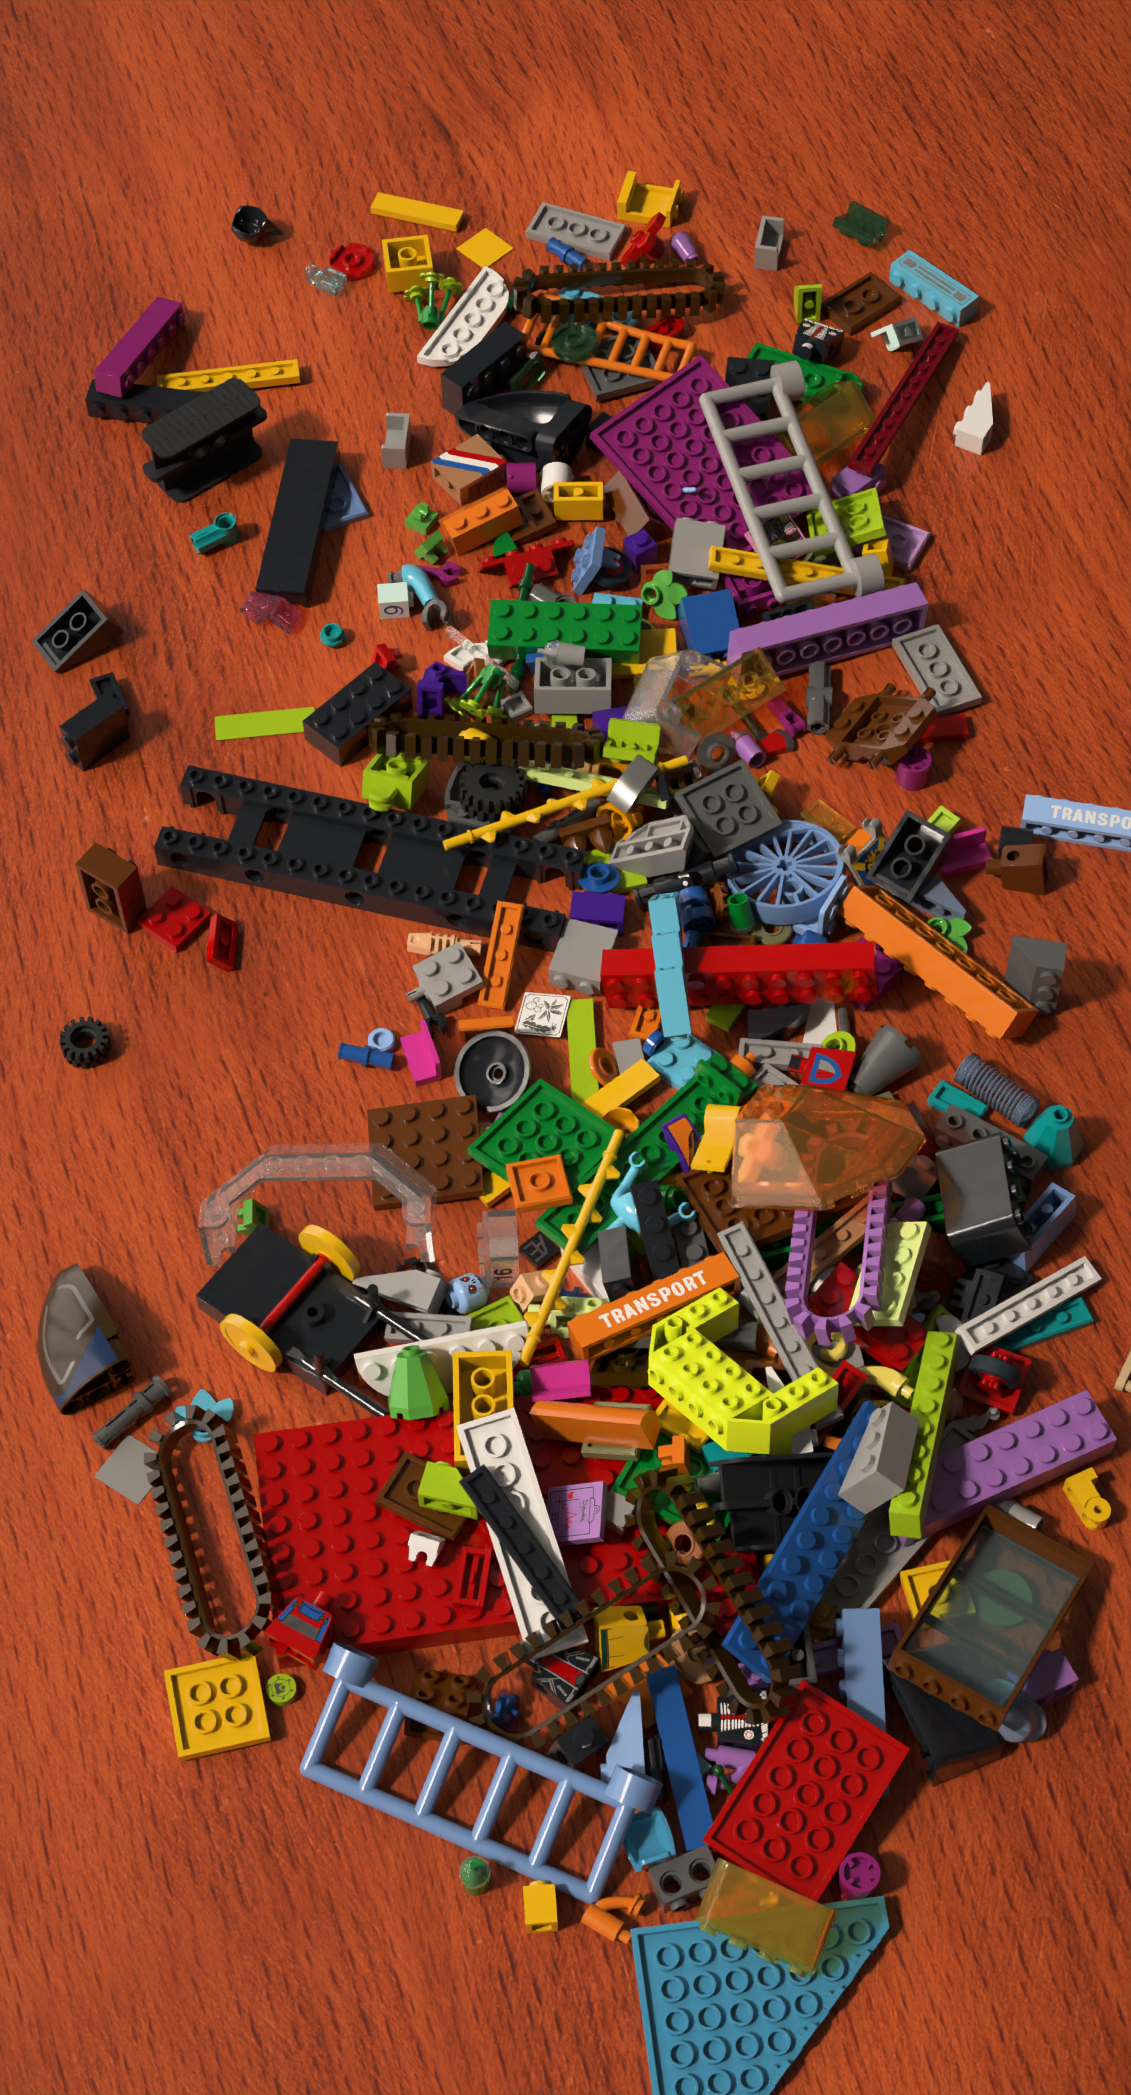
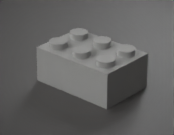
[534,657,612,714]

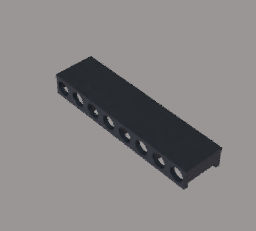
[255,438,341,607]

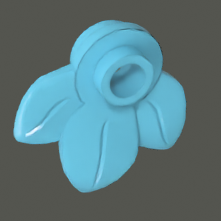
[175,1389,234,1443]

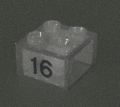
[477,1209,520,1288]

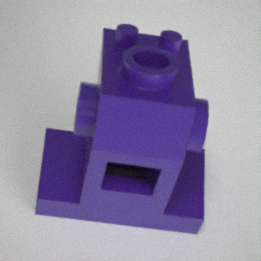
[417,661,467,720]

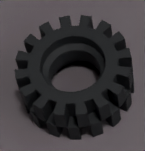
[59,1016,111,1069]

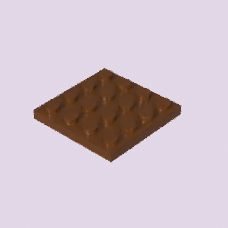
[367,1094,485,1211]

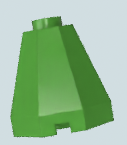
[388,1345,449,1420]

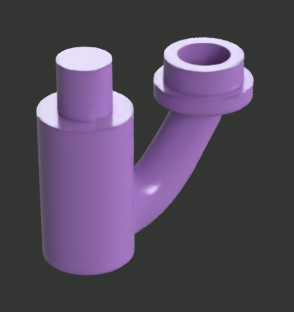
[704,1745,756,1798]

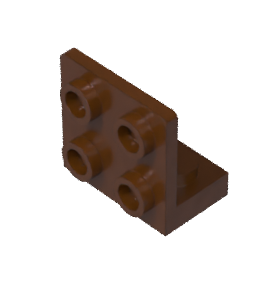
[404,1669,477,1745]

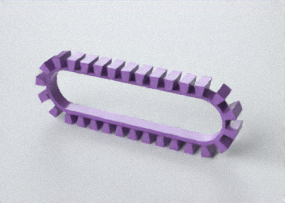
[784,1122,894,1346]

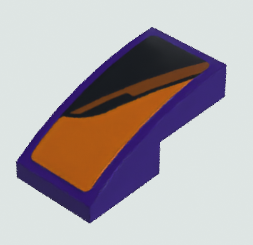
[661,1113,701,1173]

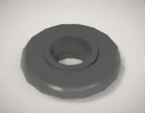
[697,733,735,772]

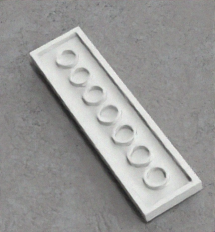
[456,1408,588,1661]

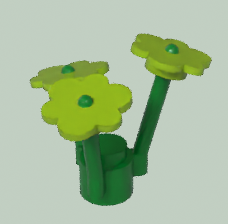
[404,272,463,330]
[444,663,508,719]

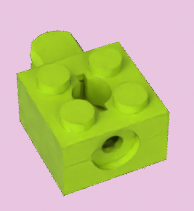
[362,751,430,811]

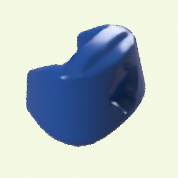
[493,1692,521,1726]

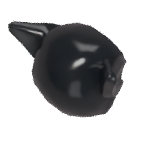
[231,205,283,243]

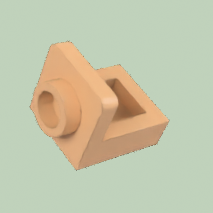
[510,1270,561,1313]

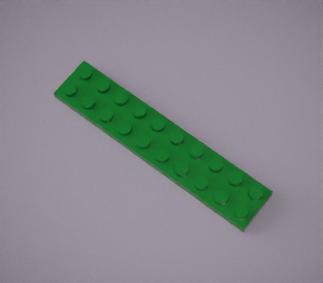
[535,1077,759,1256]

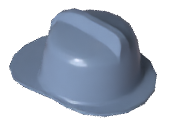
[979,1680,1047,1742]

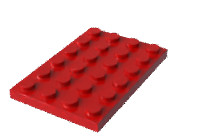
[702,1679,910,1913]

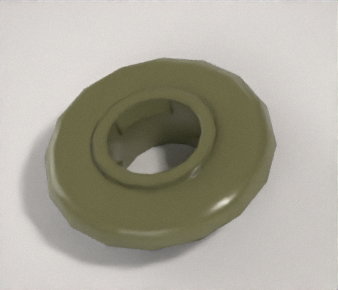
[750,920,793,945]

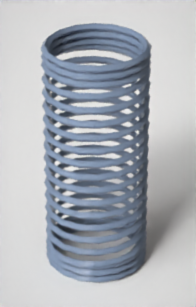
[954,1053,1040,1128]

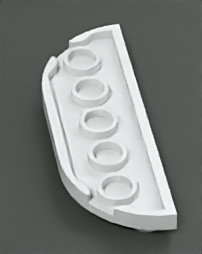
[417,266,509,368]
[354,1321,528,1396]

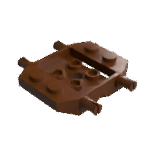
[825,683,938,770]

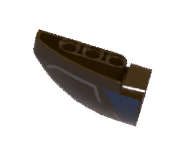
[37,1263,137,1415]

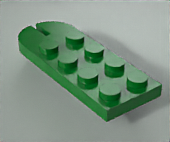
[747,342,863,413]

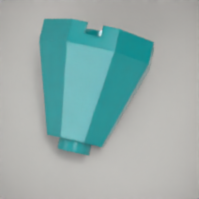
[1023,1105,1084,1171]

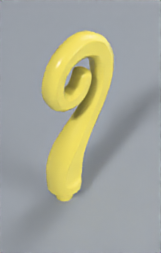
[804,1331,915,1400]

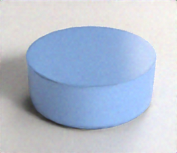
[368,1028,395,1053]

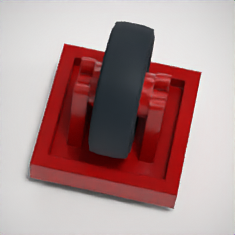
[958,1345,1032,1416]

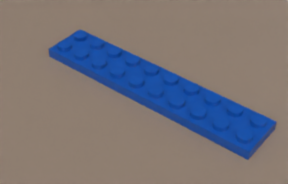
[721,1400,878,1683]

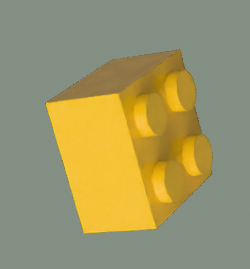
[382,235,433,293]

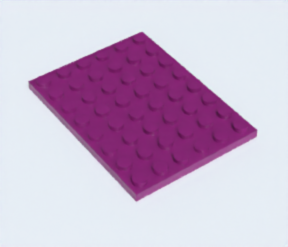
[589,355,813,552]

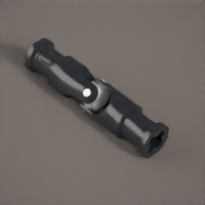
[633,852,740,909]

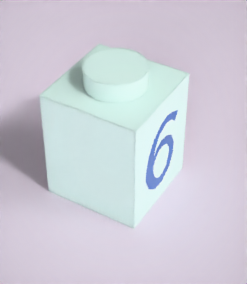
[377,582,414,619]

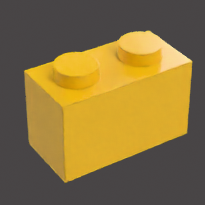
[554,482,603,520]

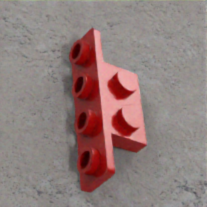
[477,538,575,588]

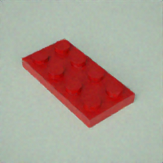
[807,1262,930,1373]

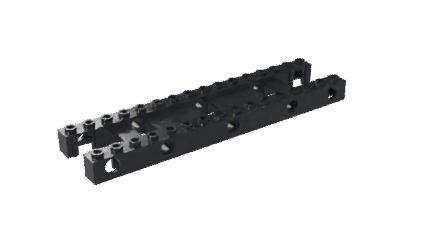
[154,765,588,952]

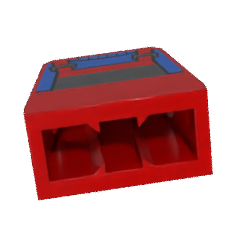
[264,1591,336,1671]

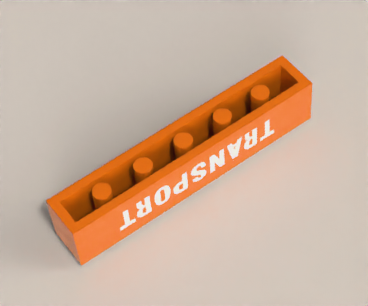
[567,1252,741,1362]

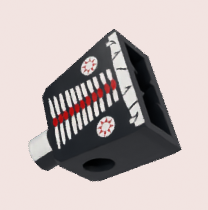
[792,318,845,363]
[698,1689,768,1753]

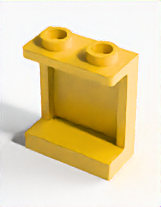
[617,171,684,228]

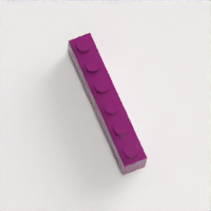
[94,297,186,398]

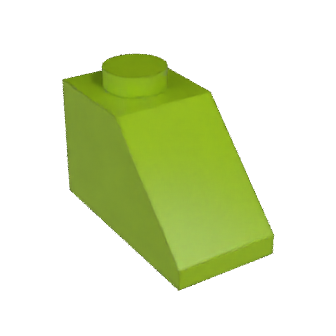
[794,284,822,323]
[418,1461,479,1520]

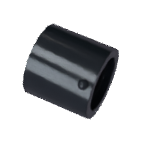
[997,826,1033,859]

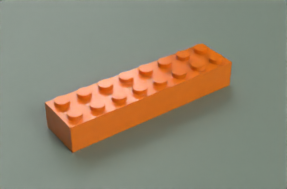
[838,885,1039,1040]

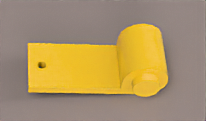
[691,1104,748,1173]

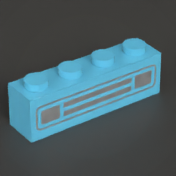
[889,250,979,328]

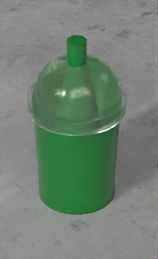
[727,893,757,935]
[459,1856,491,1896]

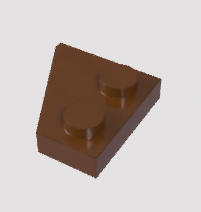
[512,488,558,547]

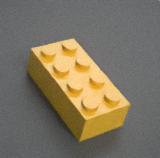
[453,1350,514,1476]

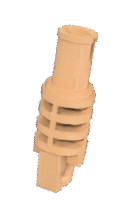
[407,932,482,957]

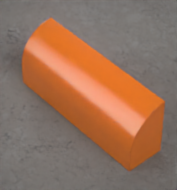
[530,1400,662,1450]

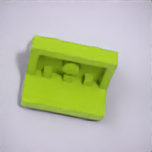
[603,718,661,770]

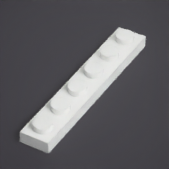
[954,1256,1102,1356]

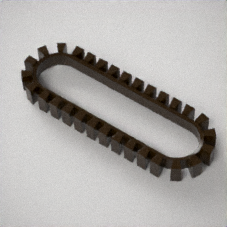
[513,259,725,324]
[369,712,604,769]
[144,1405,284,1661]
[624,1467,802,1725]
[466,1551,723,1750]

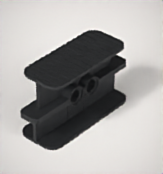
[142,378,267,503]
[708,1452,857,1553]

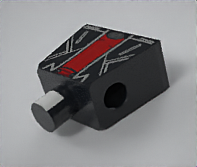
[525,1647,600,1710]
[545,1715,611,1770]

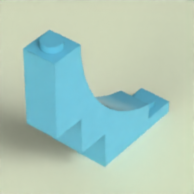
[648,891,693,1041]

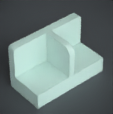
[870,317,923,351]

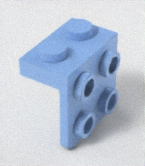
[793,874,850,937]

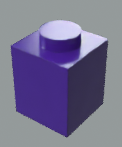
[623,529,657,574]

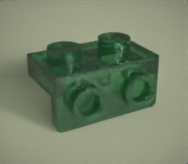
[832,201,890,246]

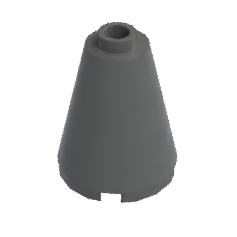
[848,1024,923,1099]

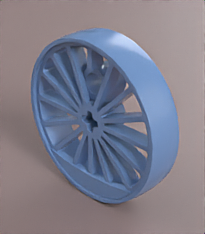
[725,820,846,925]

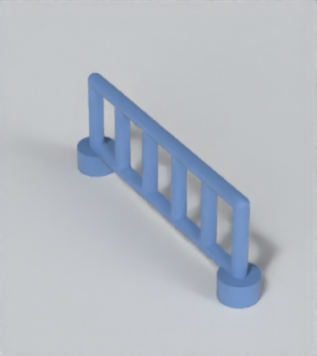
[300,1642,663,1904]

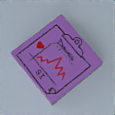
[547,1481,608,1547]

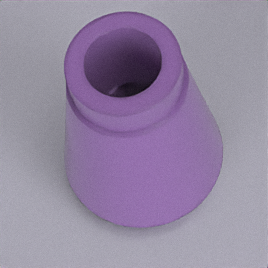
[669,231,700,264]

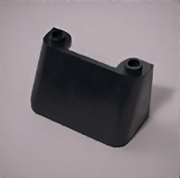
[882,1644,1004,1787]

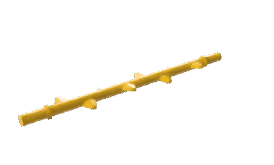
[443,755,689,851]
[517,1129,625,1367]

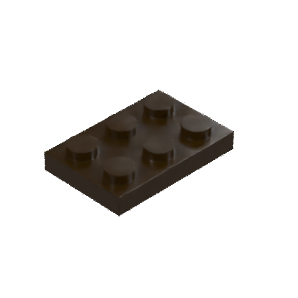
[590,1348,650,1389]

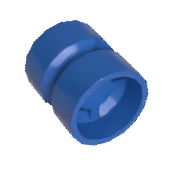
[680,886,716,935]

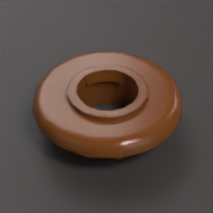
[665,1520,704,1568]

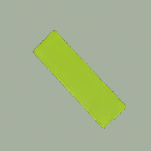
[215,707,315,740]

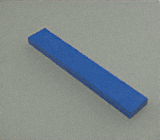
[645,1665,713,1853]

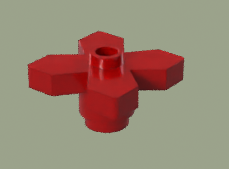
[621,212,667,267]

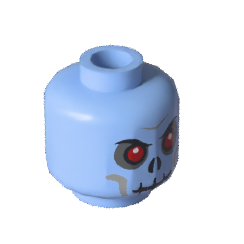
[445,1273,490,1314]

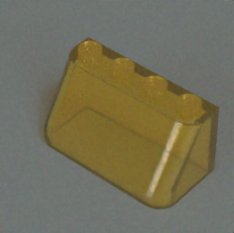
[773,380,876,466]
[695,1858,840,1978]

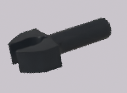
[416,996,447,1039]

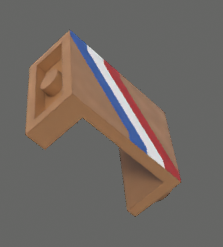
[431,434,507,506]

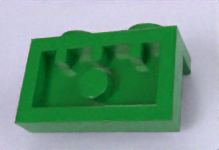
[694,1052,758,1106]

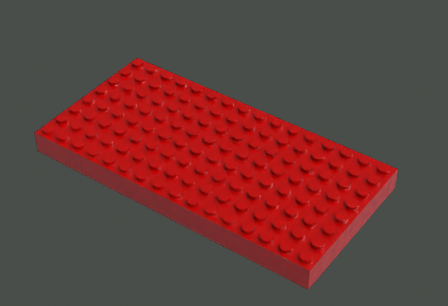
[253,1385,760,1669]

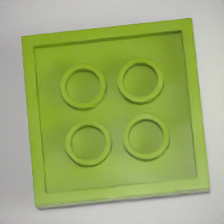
[806,487,886,557]

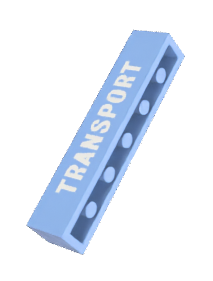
[1020,794,1131,852]

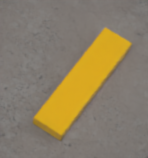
[371,192,464,232]

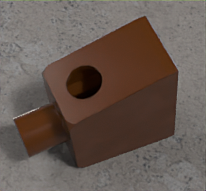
[986,844,1048,895]

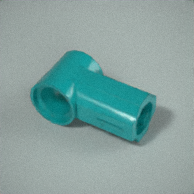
[189,512,240,554]

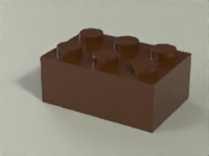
[75,843,147,934]

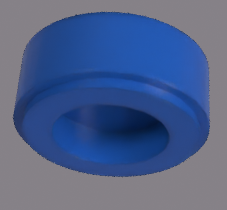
[643,1029,667,1057]

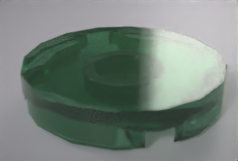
[551,323,599,363]

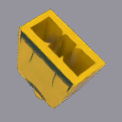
[593,1605,665,1672]

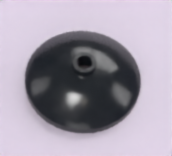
[454,1031,532,1113]

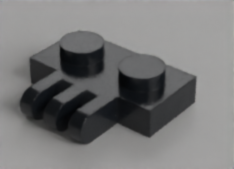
[946,1268,1006,1324]

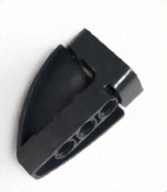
[454,390,592,473]

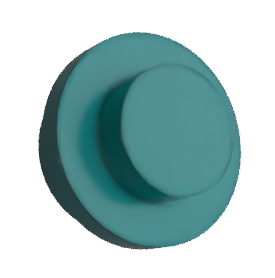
[320,623,345,647]

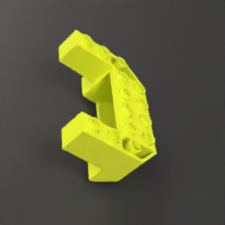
[648,1287,839,1455]

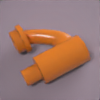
[581,1892,647,1945]

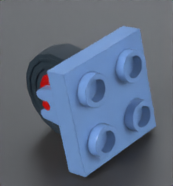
[571,526,632,595]

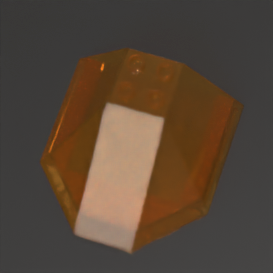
[730,1084,927,1211]

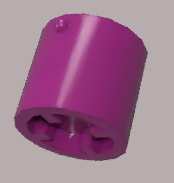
[506,462,537,495]
[894,746,932,791]
[837,1852,881,1901]

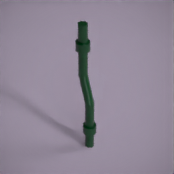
[508,563,535,696]

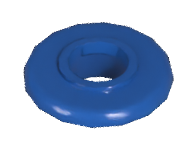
[578,862,620,893]

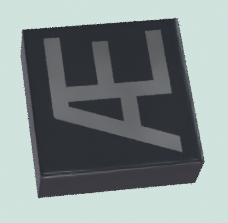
[519,1231,559,1270]

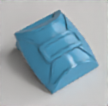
[623,1806,676,1873]

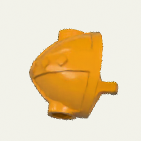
[596,802,643,846]

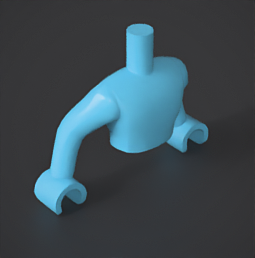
[606,1152,697,1234]

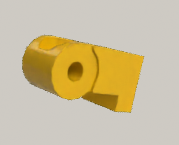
[1063,1467,1111,1531]

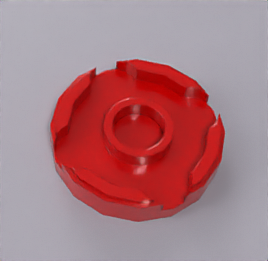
[329,243,375,281]

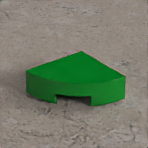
[493,532,518,559]

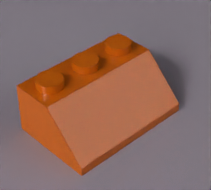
[438,488,524,556]

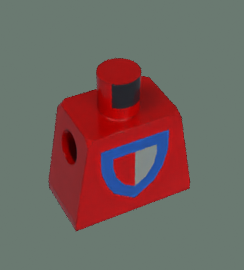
[787,1047,856,1104]

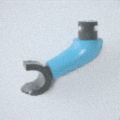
[388,564,454,631]

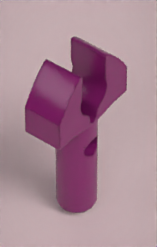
[416,561,461,588]

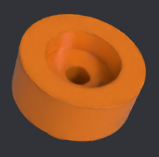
[729,1052,757,1079]

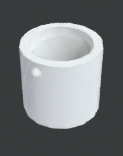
[539,462,574,505]

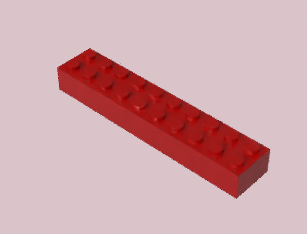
[600,942,879,1009]

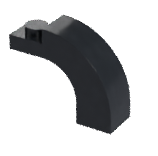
[747,1003,811,1041]

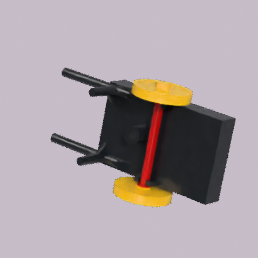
[196,1223,430,1417]

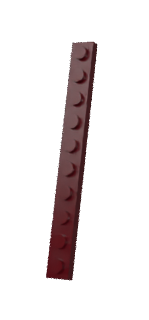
[848,322,959,476]

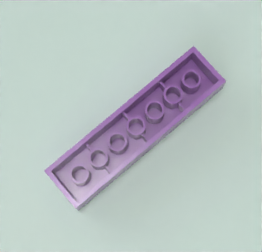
[726,582,929,687]
[880,1390,1117,1547]

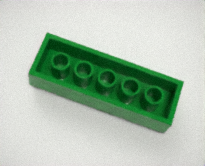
[487,599,642,664]

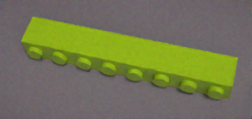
[889,1331,958,1539]

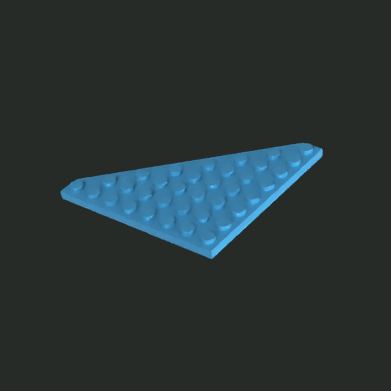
[630,1896,889,2095]

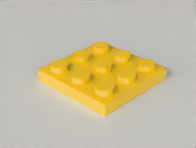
[164,1652,271,1761]

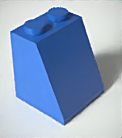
[677,589,739,664]

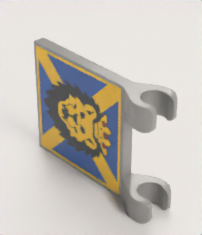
[836,817,888,892]

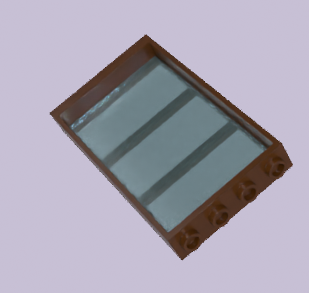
[887,1503,1095,1732]

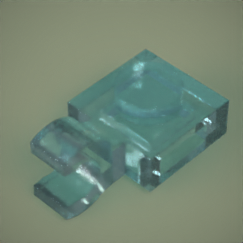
[305,264,347,296]

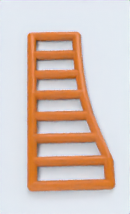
[522,293,697,381]

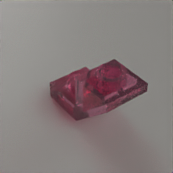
[239,591,302,634]

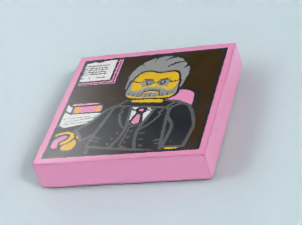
[744,515,805,560]

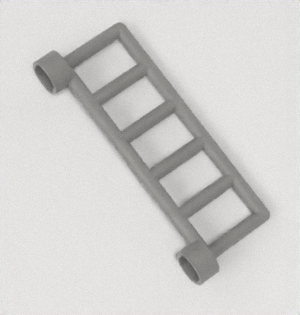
[699,360,884,603]

